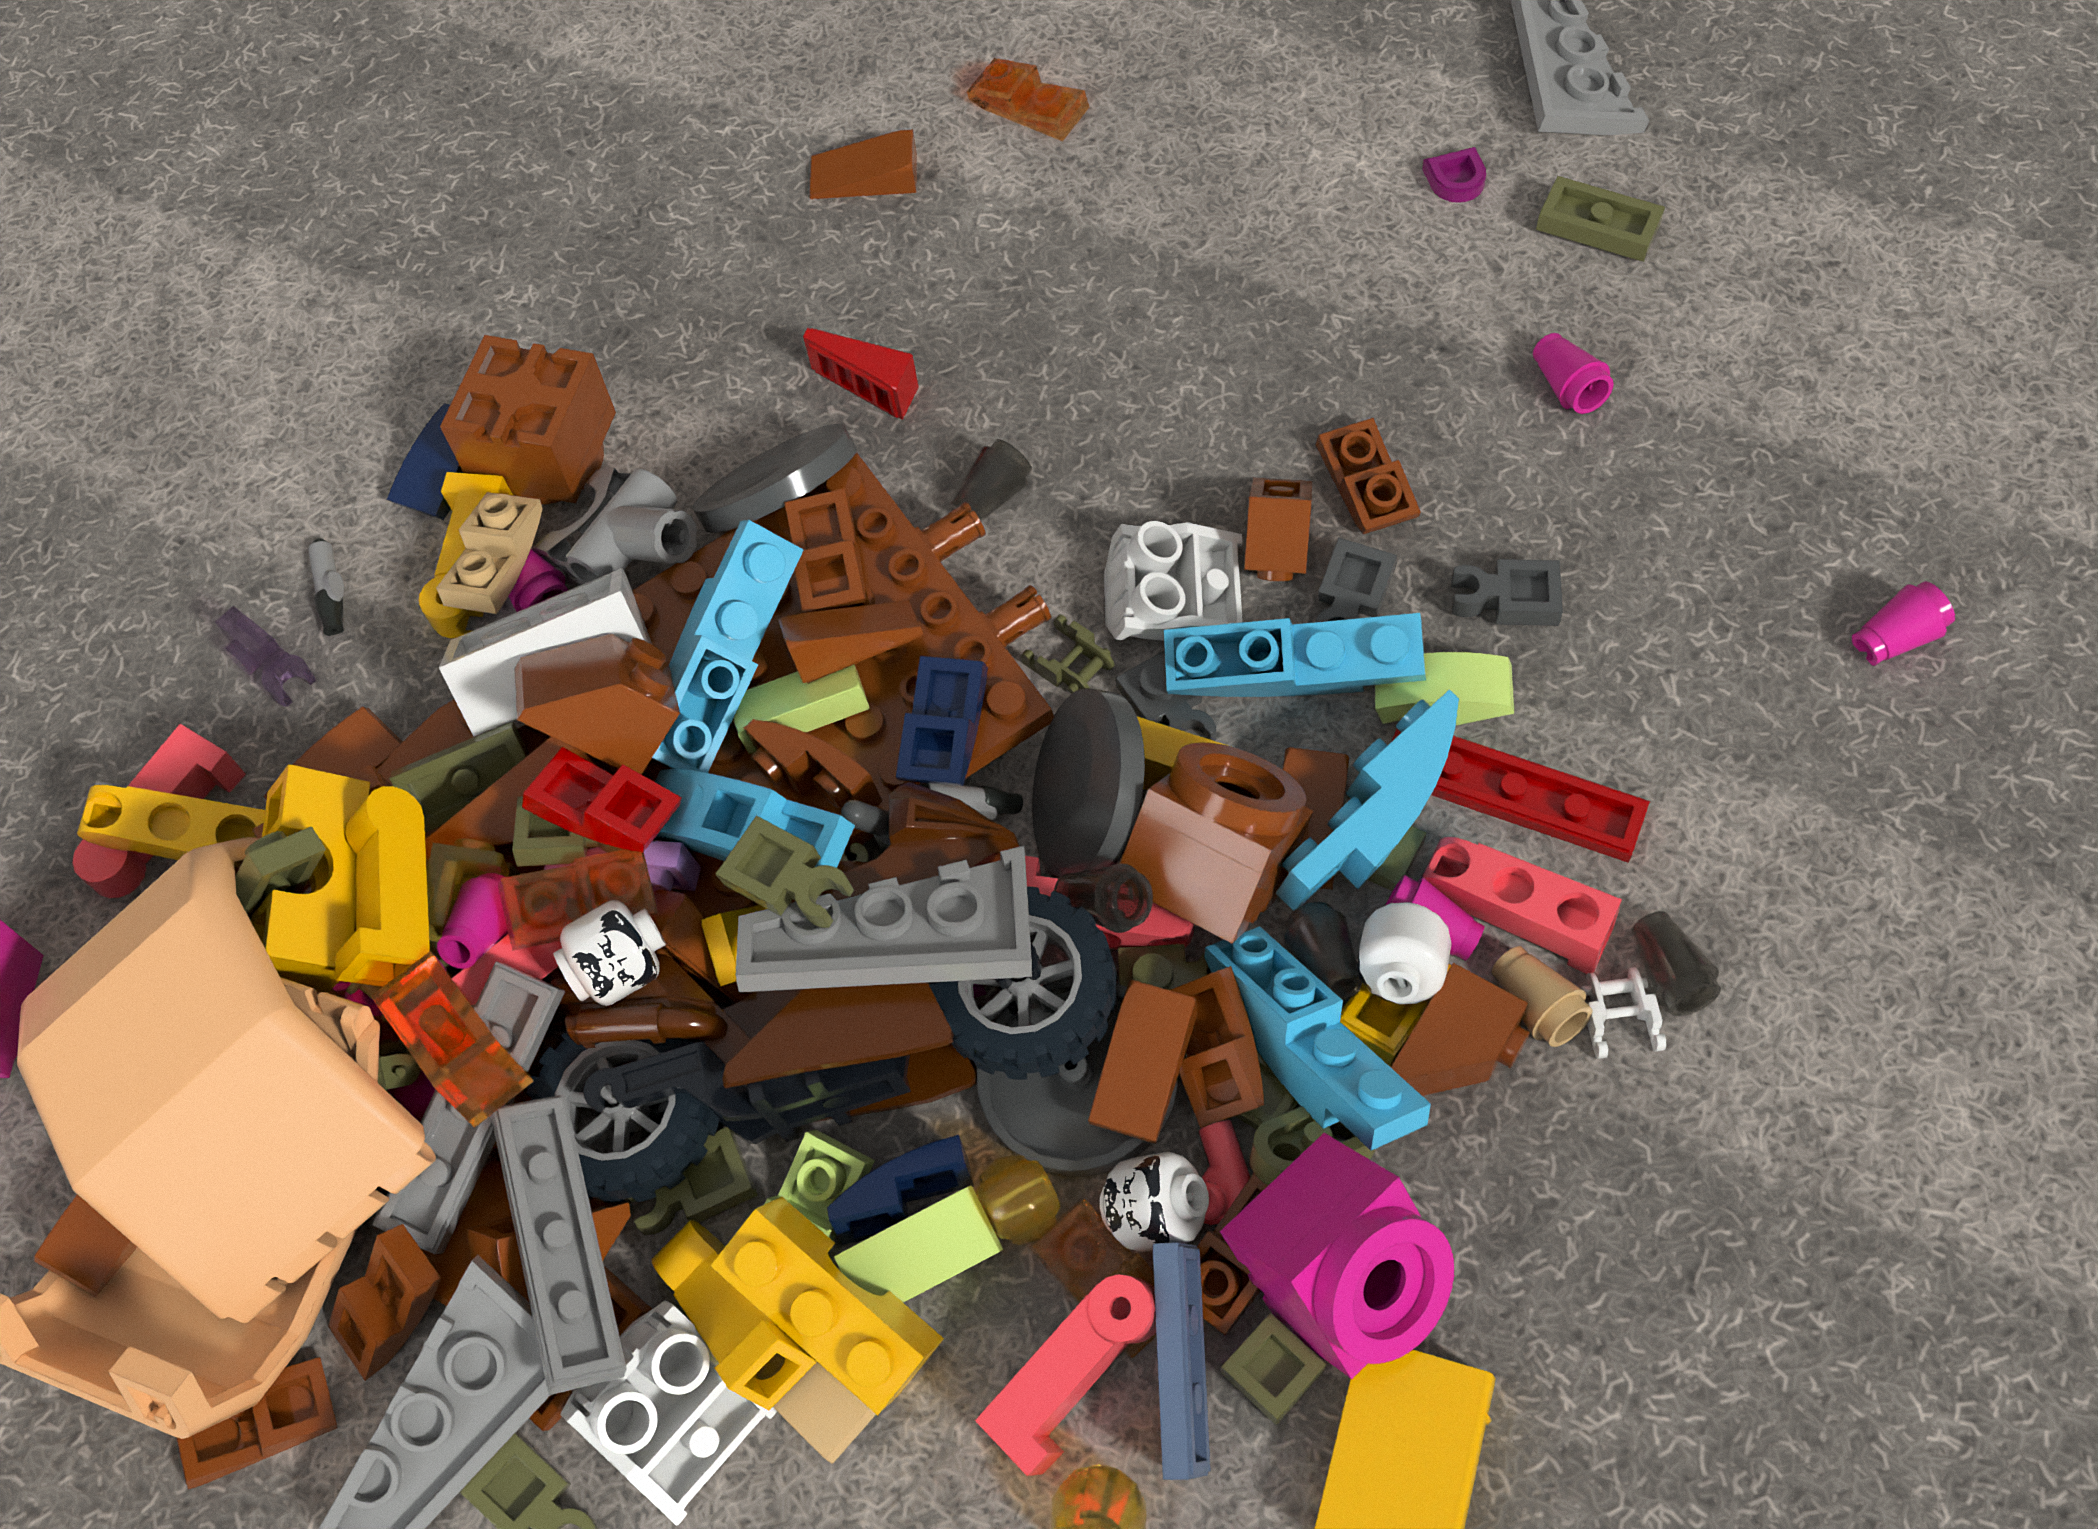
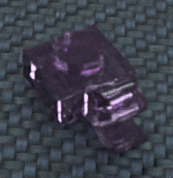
[215,606,316,707]

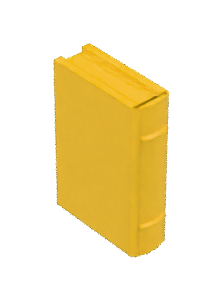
[1314,1350,1496,1529]

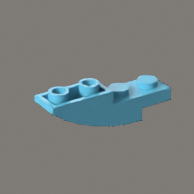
[652,520,803,773]
[1164,613,1426,697]
[1276,689,1459,912]
[655,769,855,868]
[1204,926,1431,1151]

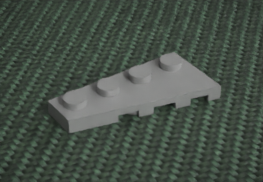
[1511,0,1649,135]
[735,846,1032,992]
[319,1255,550,1529]

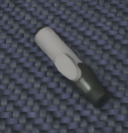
[308,538,344,636]
[919,782,1023,820]

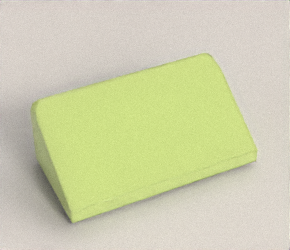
[734,664,870,754]

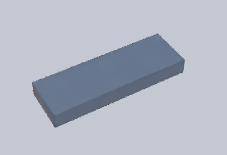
[1153,1242,1211,1480]

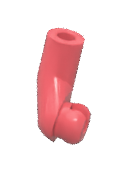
[1192,1120,1250,1225]

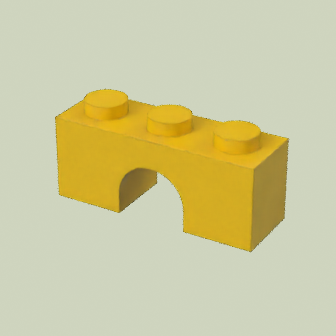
[251,764,370,993]
[710,1196,944,1416]

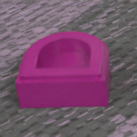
[1422,147,1486,203]

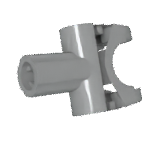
[533,468,697,587]

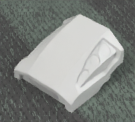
[1104,521,1243,641]
[560,1300,777,1525]

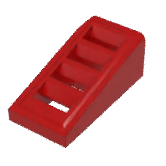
[803,328,919,420]

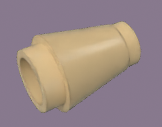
[1492,946,1593,1047]

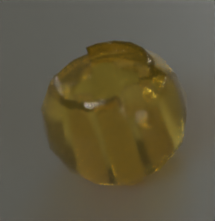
[975,1154,1061,1245]
[1051,1463,1147,1529]

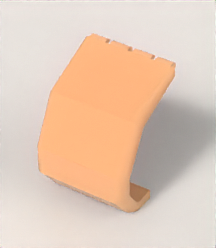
[17,837,436,1323]
[0,977,380,1439]

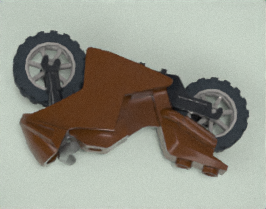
[526,782,1118,1203]

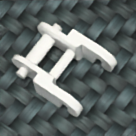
[1581,967,1666,1059]

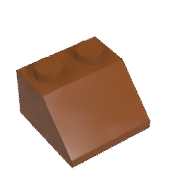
[514,633,680,775]

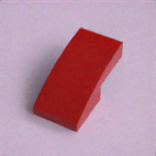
[522,747,682,853]

